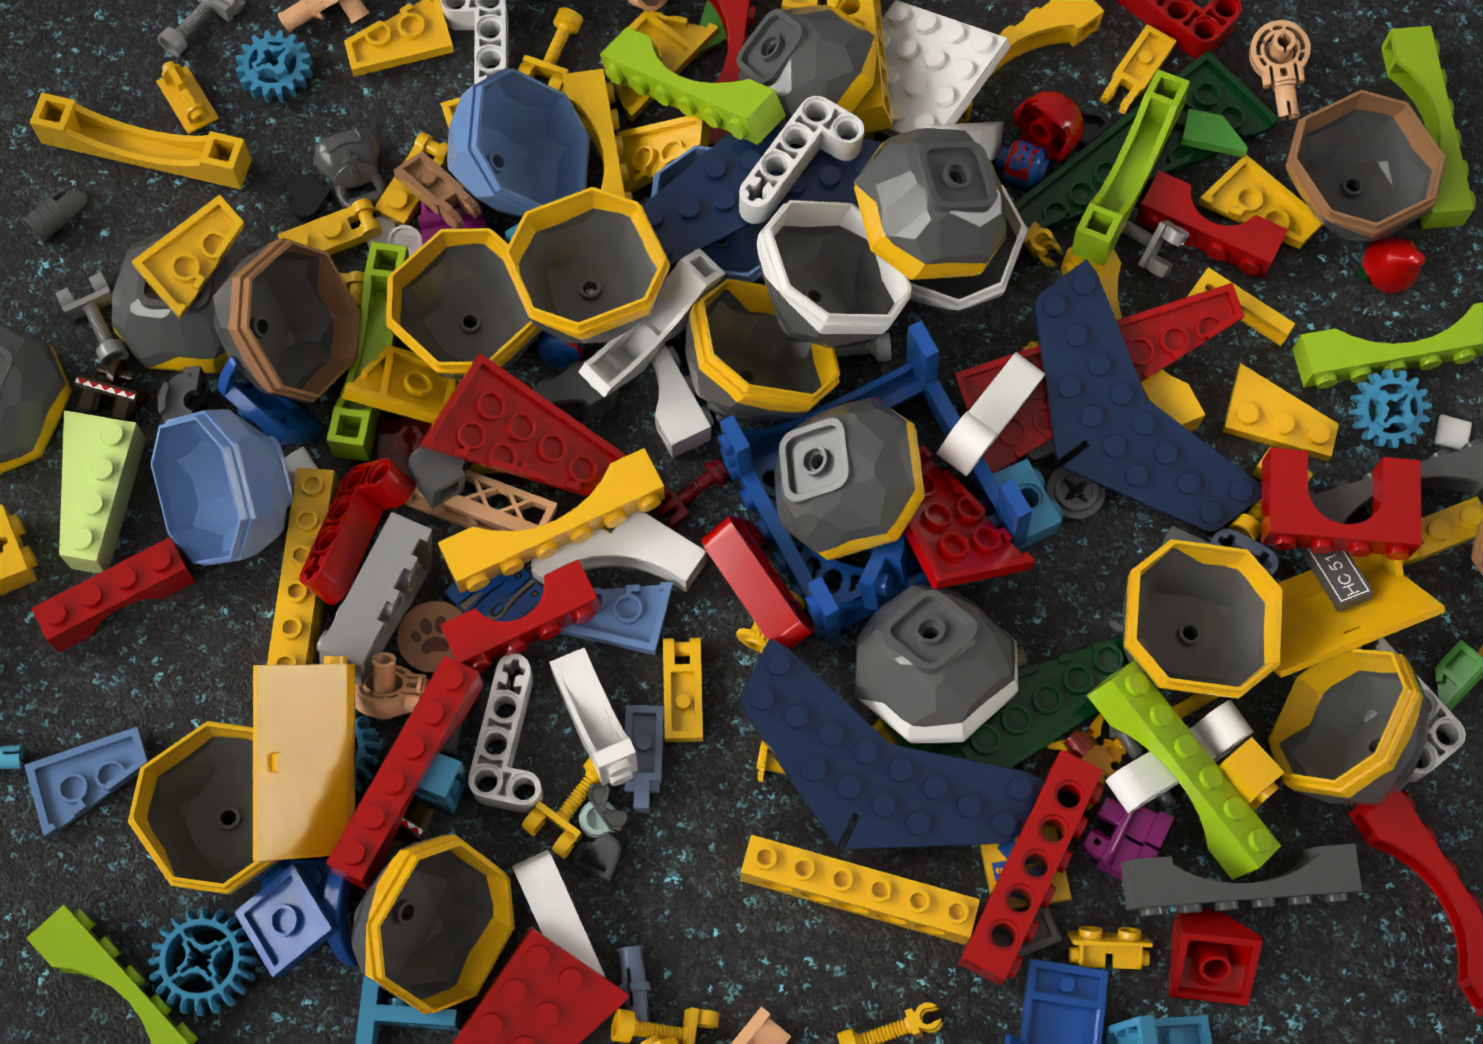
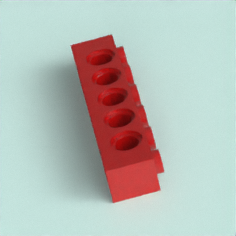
[957,749,1104,985]

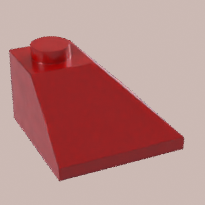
[1168,907,1263,1006]

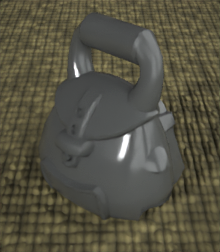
[314,128,385,208]

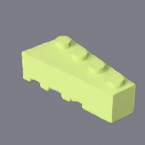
[59,410,146,574]

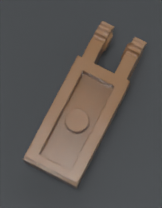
[394,151,482,229]

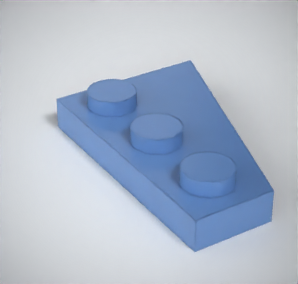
[559,581,673,656]
[25,727,150,840]

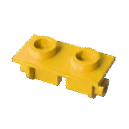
[156,61,219,135]
[1068,926,1153,970]

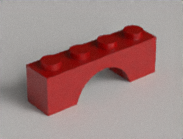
[1135,170,1288,279]
[31,537,196,653]
[440,559,602,672]

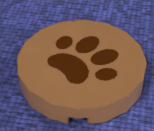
[397,601,463,676]

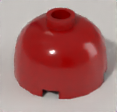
[1013,91,1084,162]

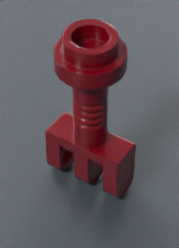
[657,459,730,529]

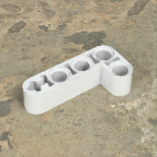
[440,0,509,85]
[739,96,864,224]
[936,352,1045,476]
[1355,638,1466,782]
[468,654,544,813]
[1105,700,1254,814]
[512,850,605,977]

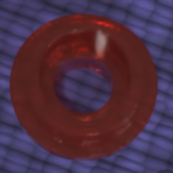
[1063,728,1098,759]

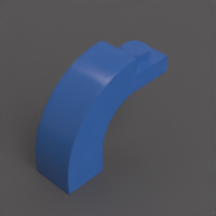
[858,532,910,610]

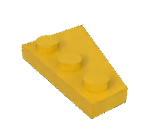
[344,0,454,77]
[617,116,710,193]
[1197,155,1323,249]
[131,195,245,321]
[1222,363,1339,462]

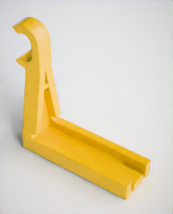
[1187,267,1295,346]

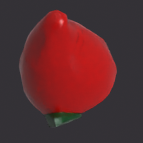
[1357,236,1426,294]

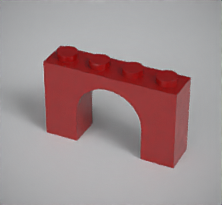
[1261,448,1422,560]

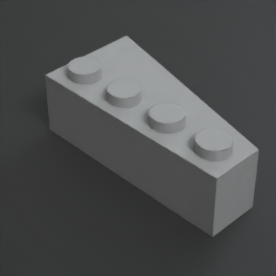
[316,512,432,686]

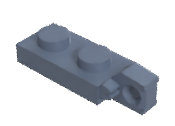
[625,705,664,814]

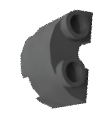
[158,366,210,423]

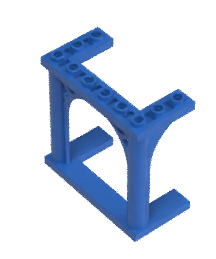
[717,321,1032,645]

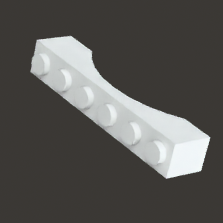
[585,289,714,458]

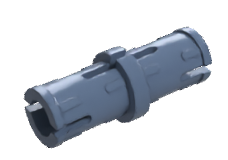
[618,946,651,1023]

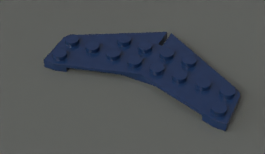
[642,119,883,272]
[1033,259,1262,532]
[740,638,1044,850]

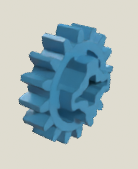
[235,30,313,103]
[1349,369,1432,448]

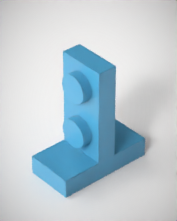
[355,976,461,1044]
[1102,1015,1213,1044]

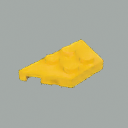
[601,10,718,122]
[342,345,461,424]

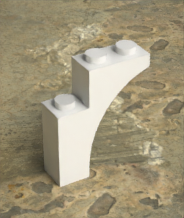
[579,248,726,398]
[530,510,707,592]
[549,648,638,786]

